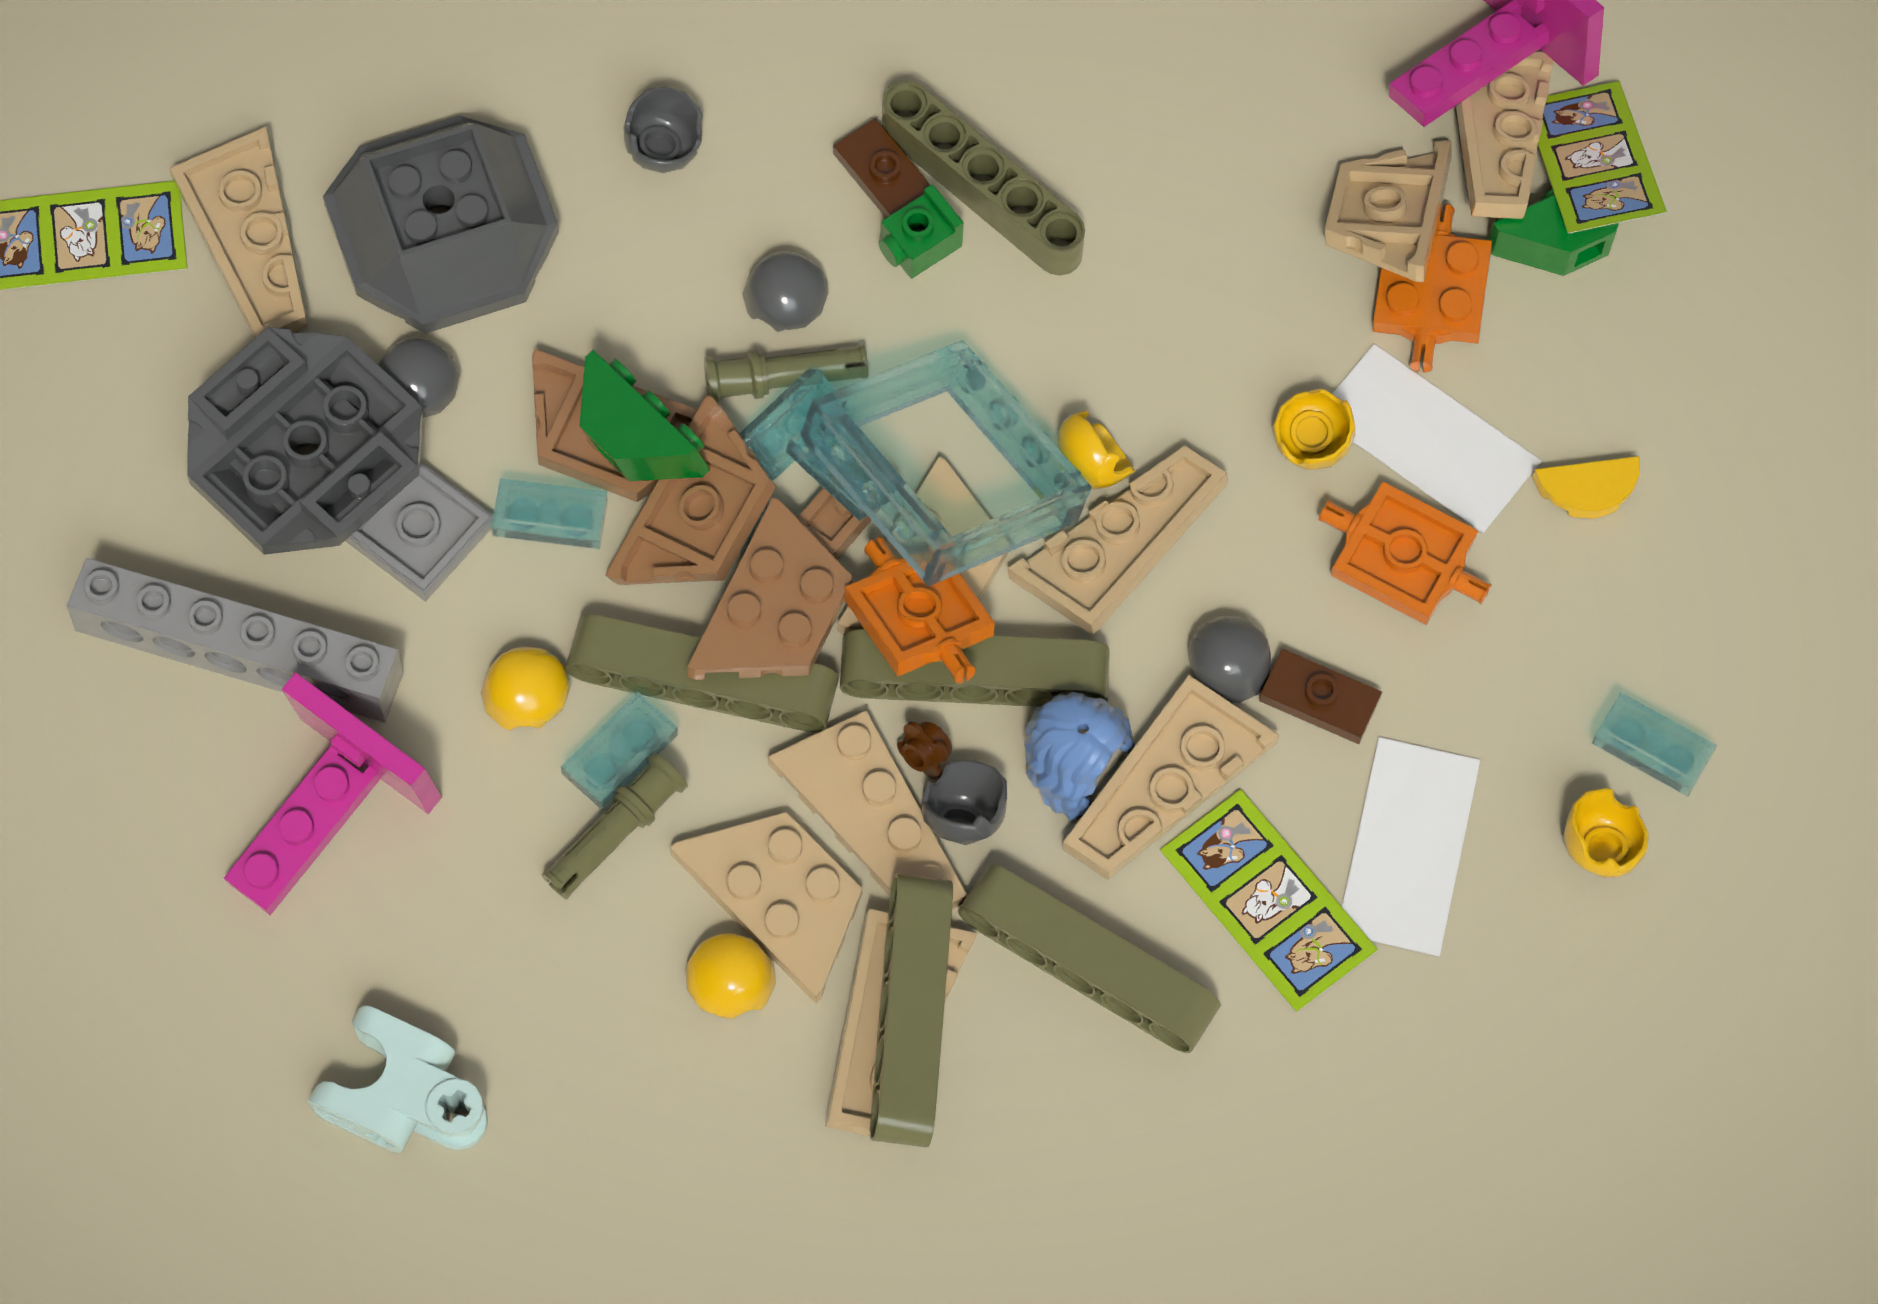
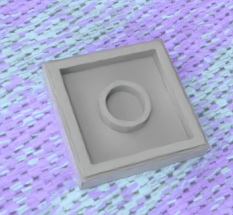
[345,462,495,602]

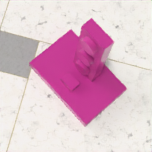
[1389,0,1604,127]
[224,672,442,916]

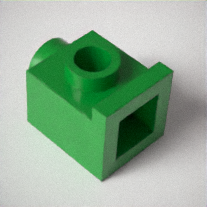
[878,184,964,279]

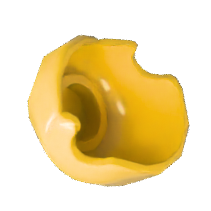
[1273,389,1356,470]
[1058,411,1135,490]
[481,646,570,730]
[1564,788,1649,878]
[685,933,776,1019]

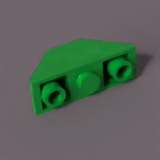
[1489,189,1619,276]
[579,350,710,481]

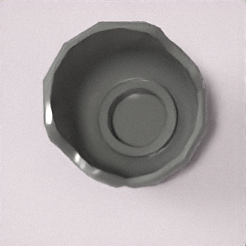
[623,86,703,173]
[742,251,828,332]
[378,339,459,418]
[1188,616,1271,703]
[922,760,1007,845]

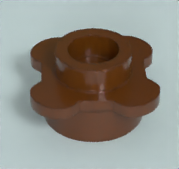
[897,721,952,779]

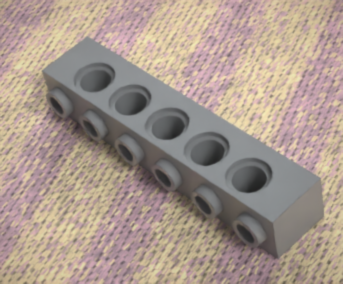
[67,558,403,723]

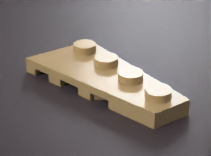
[1456,52,1554,219]
[170,126,308,339]
[1007,445,1228,635]
[1062,675,1279,880]
[768,711,967,910]
[825,908,978,1136]

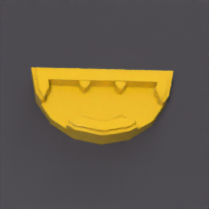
[1532,456,1640,519]

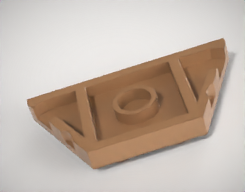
[532,349,697,502]
[605,395,777,585]
[687,497,853,680]

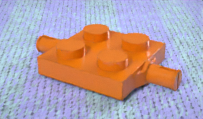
[1373,203,1492,373]
[1318,482,1492,625]
[845,537,995,683]

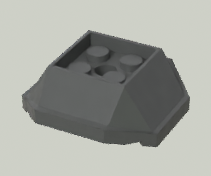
[323,116,559,334]
[187,327,423,555]

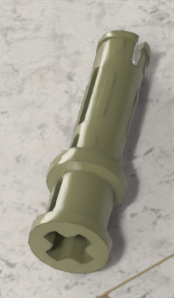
[704,344,868,403]
[542,752,688,900]

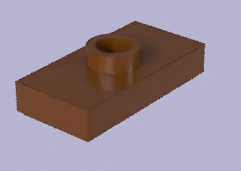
[833,118,930,218]
[1259,649,1382,744]

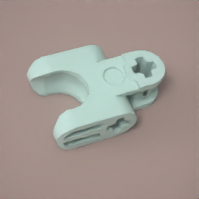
[307,1005,488,1153]

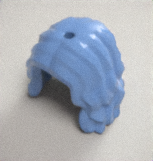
[1024,692,1135,821]

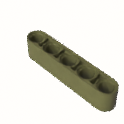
[882,80,1085,275]
[565,614,839,732]
[840,629,1110,707]
[958,864,1221,1053]
[870,873,953,1147]

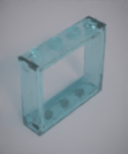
[800,340,1092,587]

